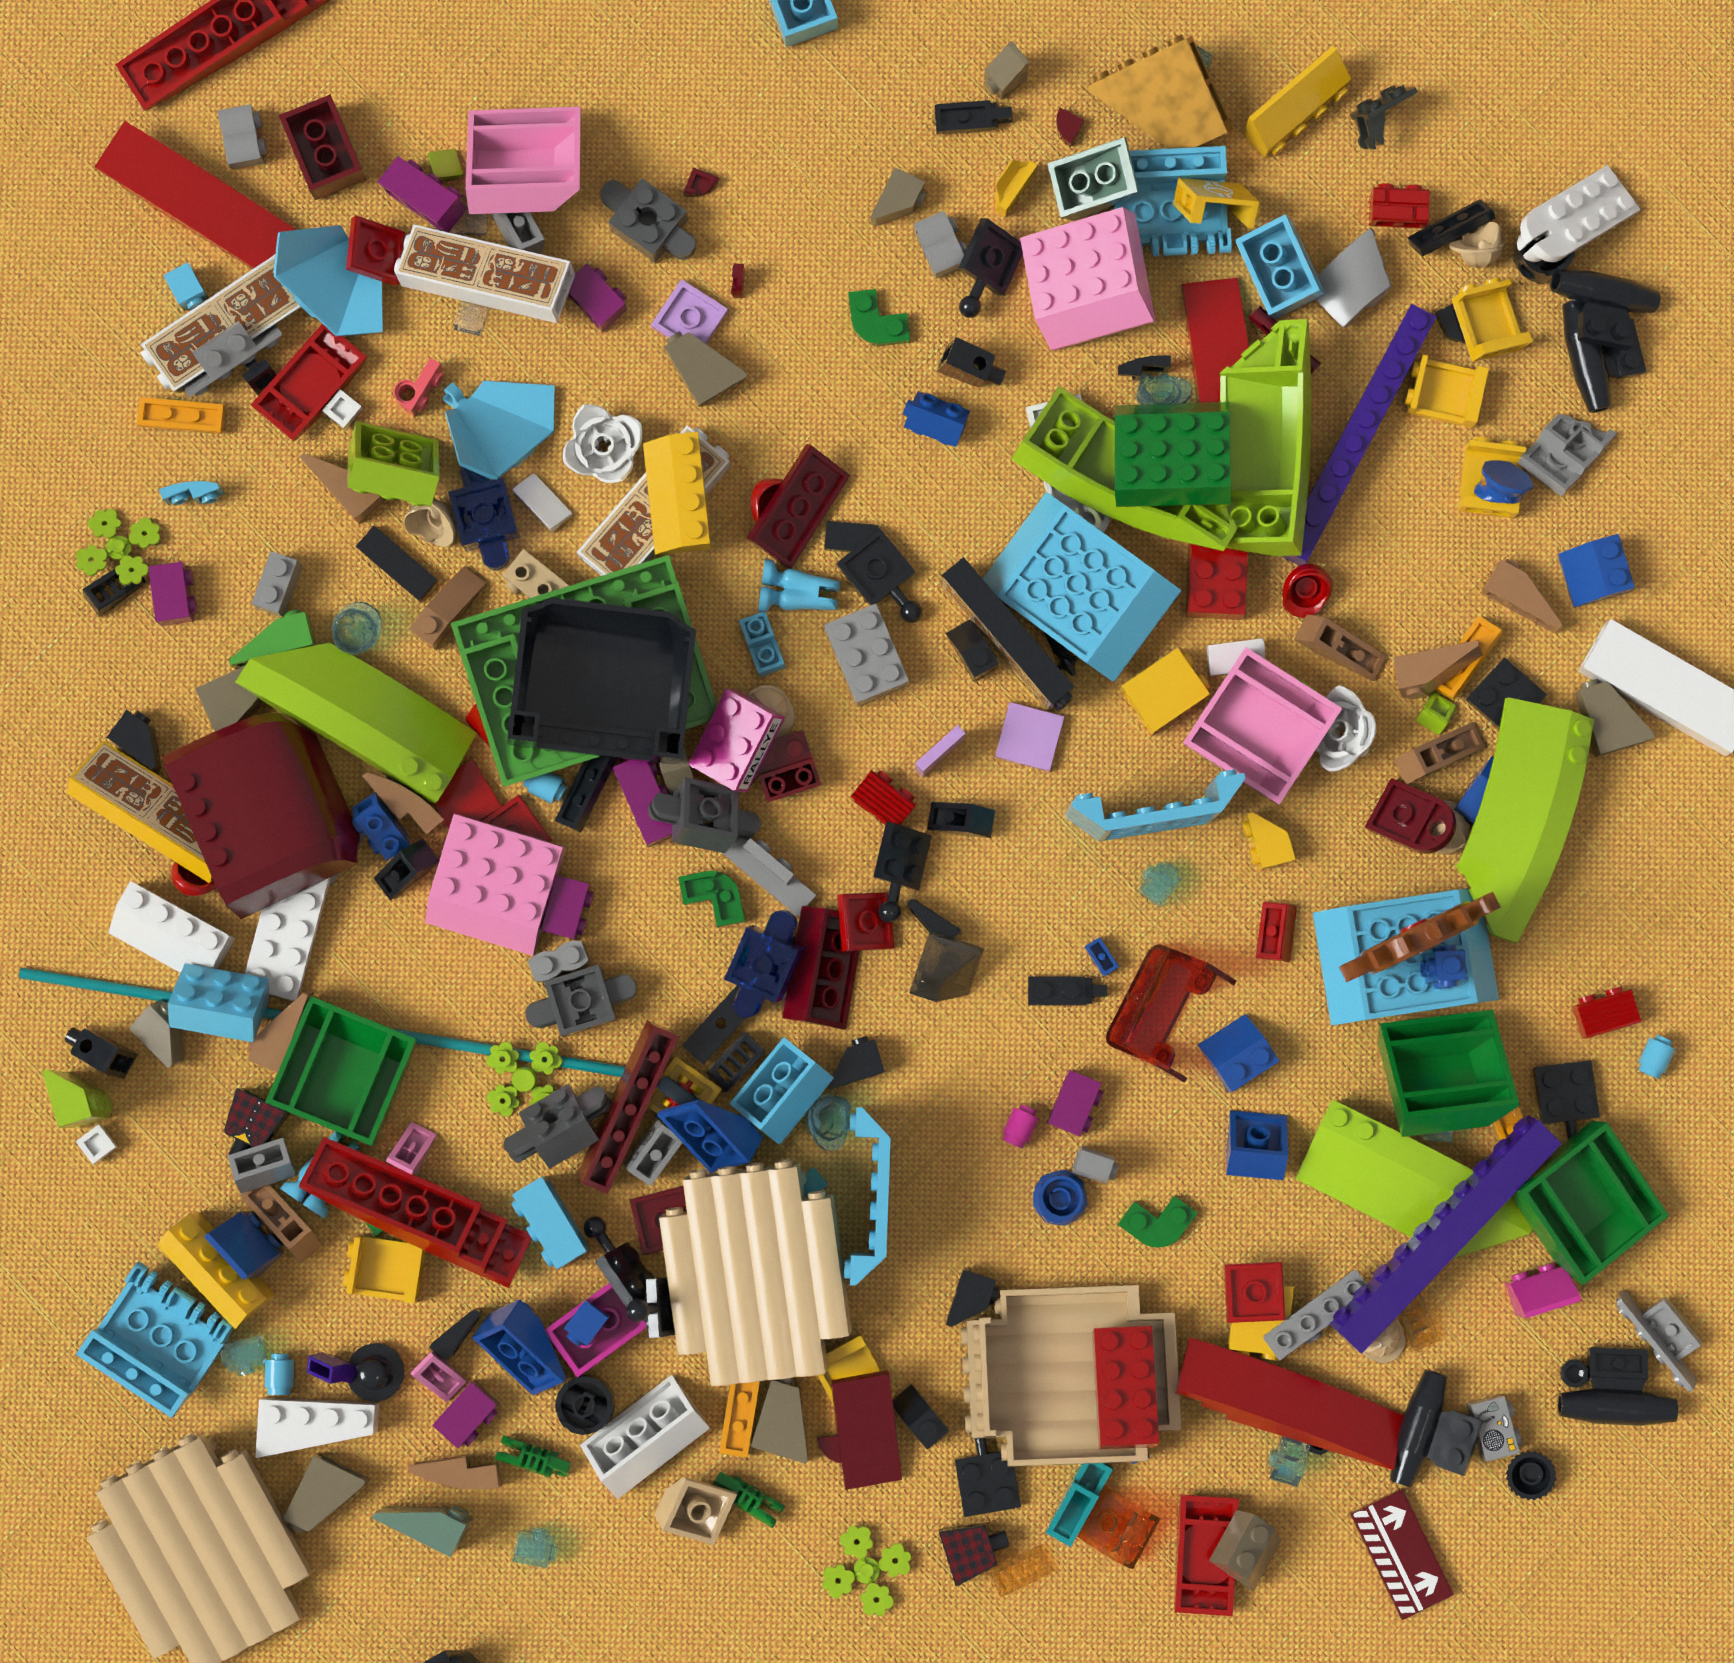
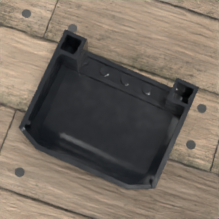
[507,598,696,764]

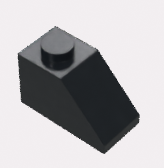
[945,619,999,682]
[107,710,161,773]
[927,802,995,838]
[374,838,439,901]
[829,1036,885,1089]
[945,1269,1000,1327]
[892,1384,949,1450]

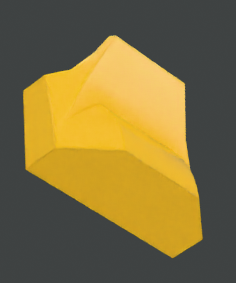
[994,160,1037,218]

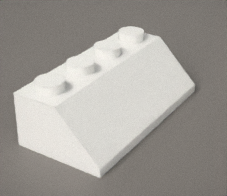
[108,881,236,973]
[580,1375,710,1499]

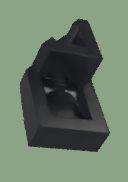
[1118,355,1171,381]

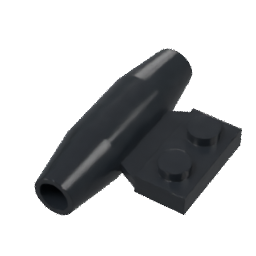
[1550,270,1661,351]
[1562,300,1647,413]
[1558,1347,1678,1426]
[1390,1369,1483,1487]

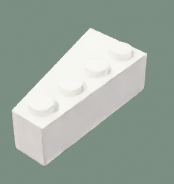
[255,1397,380,1458]

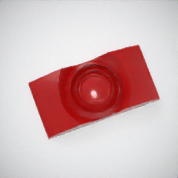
[251,324,367,442]
[1174,1494,1239,1616]

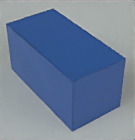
[1084,937,1119,977]

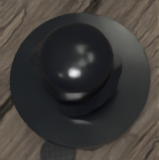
[348,1343,405,1402]

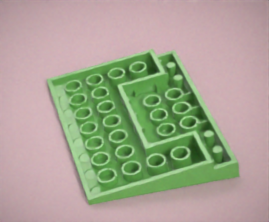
[451,555,717,787]

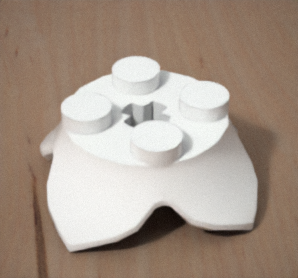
[563,404,642,483]
[1315,685,1376,772]

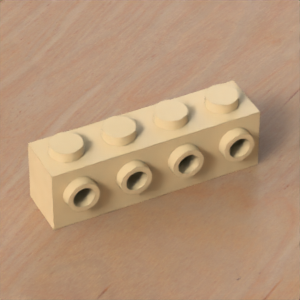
[502,549,569,599]

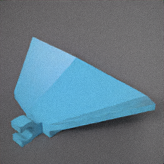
[274,225,383,336]
[443,381,555,480]

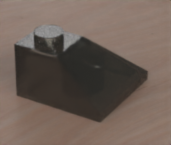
[909,930,984,1002]

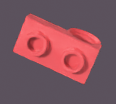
[394,358,444,417]

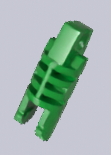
[495,1435,571,1478]
[712,1472,785,1528]

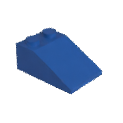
[657,1099,763,1173]
[204,1211,284,1280]
[472,1299,566,1395]

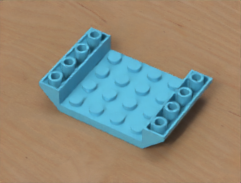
[983,492,1182,682]
[1065,770,1245,842]
[1312,889,1499,1026]
[844,1107,891,1285]

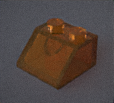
[1077,1485,1161,1570]

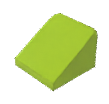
[427,149,464,182]
[1416,691,1457,735]

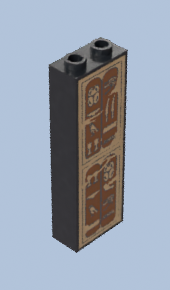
[941,557,1074,712]

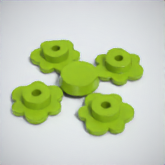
[76,509,160,585]
[486,1041,562,1117]
[822,1525,911,1616]

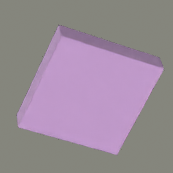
[651,279,728,344]
[995,702,1064,772]
[915,725,966,777]

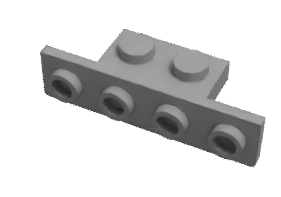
[183,321,283,398]
[722,838,816,916]
[1263,1270,1367,1361]
[1616,1289,1702,1392]

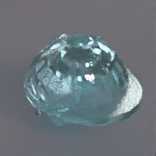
[1135,373,1192,405]
[331,602,382,655]
[805,1094,851,1151]

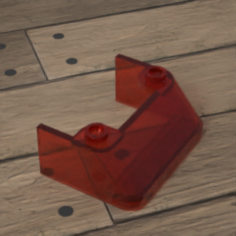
[1106,944,1237,1083]

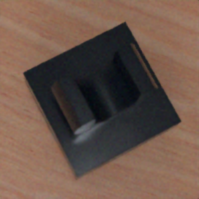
[242,359,277,396]

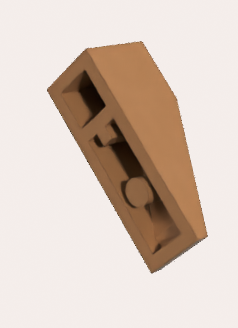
[299,453,384,524]
[1480,559,1563,634]
[409,567,487,650]
[1294,614,1386,681]
[1394,640,1483,699]
[1394,722,1485,784]
[247,988,315,1073]
[240,1185,322,1264]

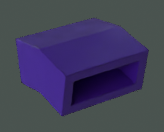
[307,1352,357,1384]

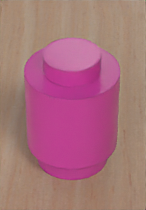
[1002,1104,1040,1149]

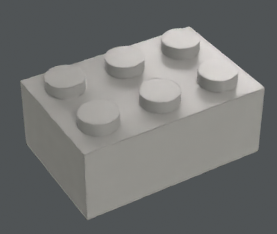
[824,604,909,707]

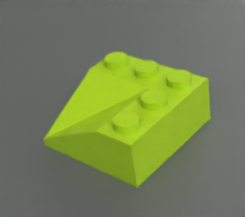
[347,421,439,506]

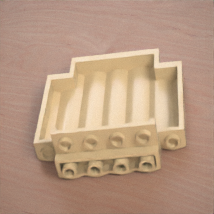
[659,1159,852,1386]
[961,1285,1181,1467]
[86,1432,311,1663]

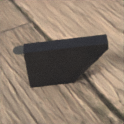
[1435,304,1466,344]
[824,521,879,552]

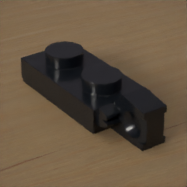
[935,100,1013,135]
[1028,977,1107,1006]

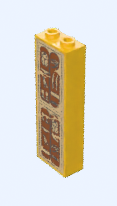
[67,741,213,883]

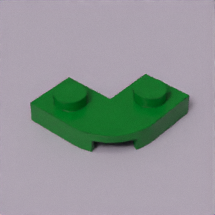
[848,289,910,346]
[678,871,745,928]
[1117,1196,1197,1248]

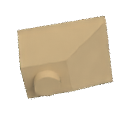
[654,1477,737,1545]

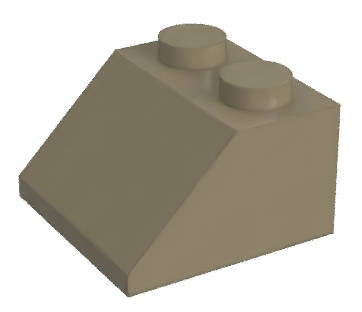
[1209,1510,1281,1591]

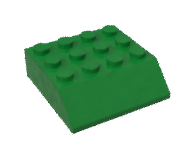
[1115,402,1231,507]
[265,996,417,1146]
[1378,1010,1519,1137]
[1511,1121,1669,1285]

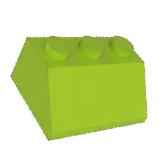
[42,1070,113,1128]

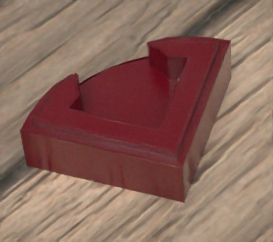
[1056,108,1084,147]
[683,167,719,197]
[731,263,745,298]
[817,1435,841,1463]

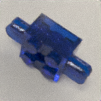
[448,466,521,571]
[724,910,805,1018]

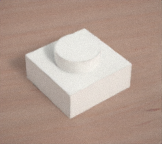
[322,390,363,430]
[76,1124,118,1164]

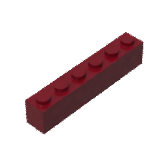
[576,1020,679,1194]

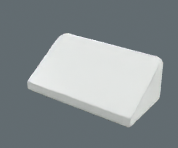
[512,473,572,533]
[1206,638,1266,676]

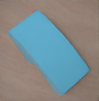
[159,481,225,506]
[739,612,786,678]

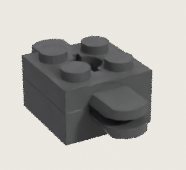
[601,178,696,263]
[648,777,760,853]
[525,964,637,1037]
[503,1084,612,1169]

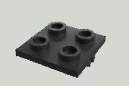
[1350,85,1417,150]

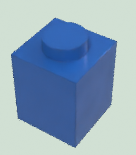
[564,1299,610,1347]

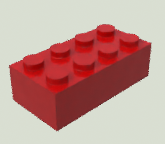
[1185,543,1248,620]
[1092,1326,1159,1450]

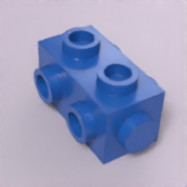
[903,391,970,447]
[351,792,410,861]
[1420,945,1466,989]

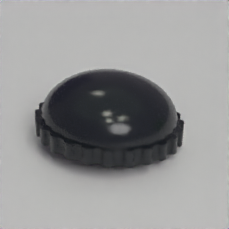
[1506,1450,1556,1500]

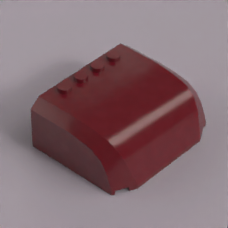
[162,713,360,919]

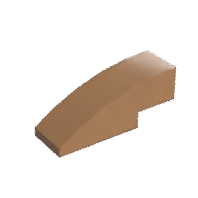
[361,772,444,834]
[408,1455,502,1489]

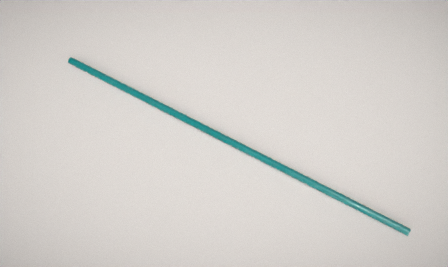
[19,967,626,1077]

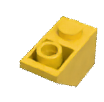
[1241,812,1296,871]

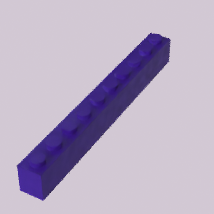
[1282,304,1437,566]
[1330,1115,1562,1354]

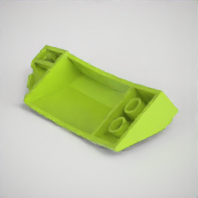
[1219,319,1311,556]
[1011,386,1237,551]
[234,643,477,804]
[1455,697,1594,944]
[1296,1099,1533,1259]

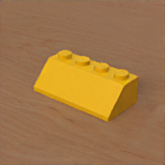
[1243,46,1351,158]
[643,432,711,555]
[157,1211,276,1329]

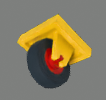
[648,1056,722,1114]

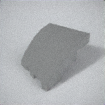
[1316,228,1392,328]
[1518,413,1617,497]

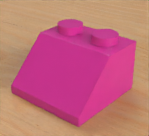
[1505,1262,1582,1318]

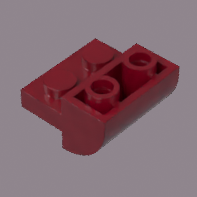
[758,729,821,803]

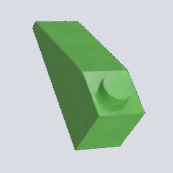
[229,609,316,669]

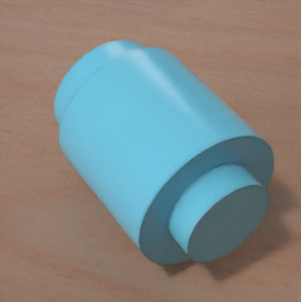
[523,772,567,804]
[1638,1035,1676,1079]
[264,1353,294,1395]

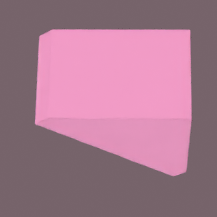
[386,1122,437,1174]
[411,1351,467,1402]

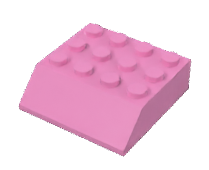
[466,107,581,214]
[1020,207,1155,351]
[1183,647,1342,805]
[425,814,567,956]

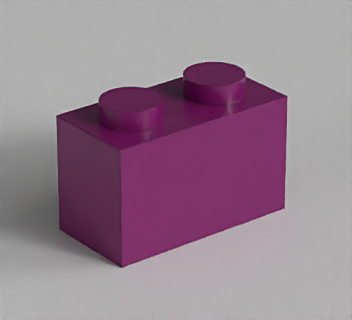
[568,263,627,332]
[148,562,198,626]
[541,875,594,940]
[1047,1070,1104,1136]
[432,1380,499,1449]

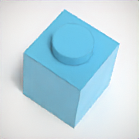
[163,262,209,311]

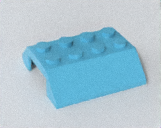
[1114,146,1232,257]
[76,1261,233,1418]

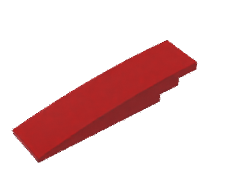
[115,0,329,111]
[94,121,296,269]
[1182,278,1249,403]
[299,1137,532,1288]
[1175,1337,1404,1470]

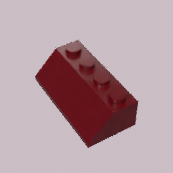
[782,906,860,1030]

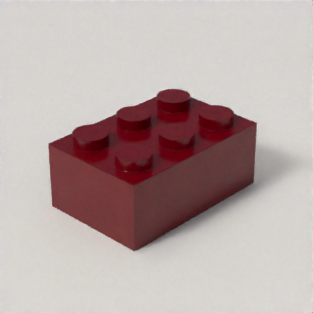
[278,94,367,200]

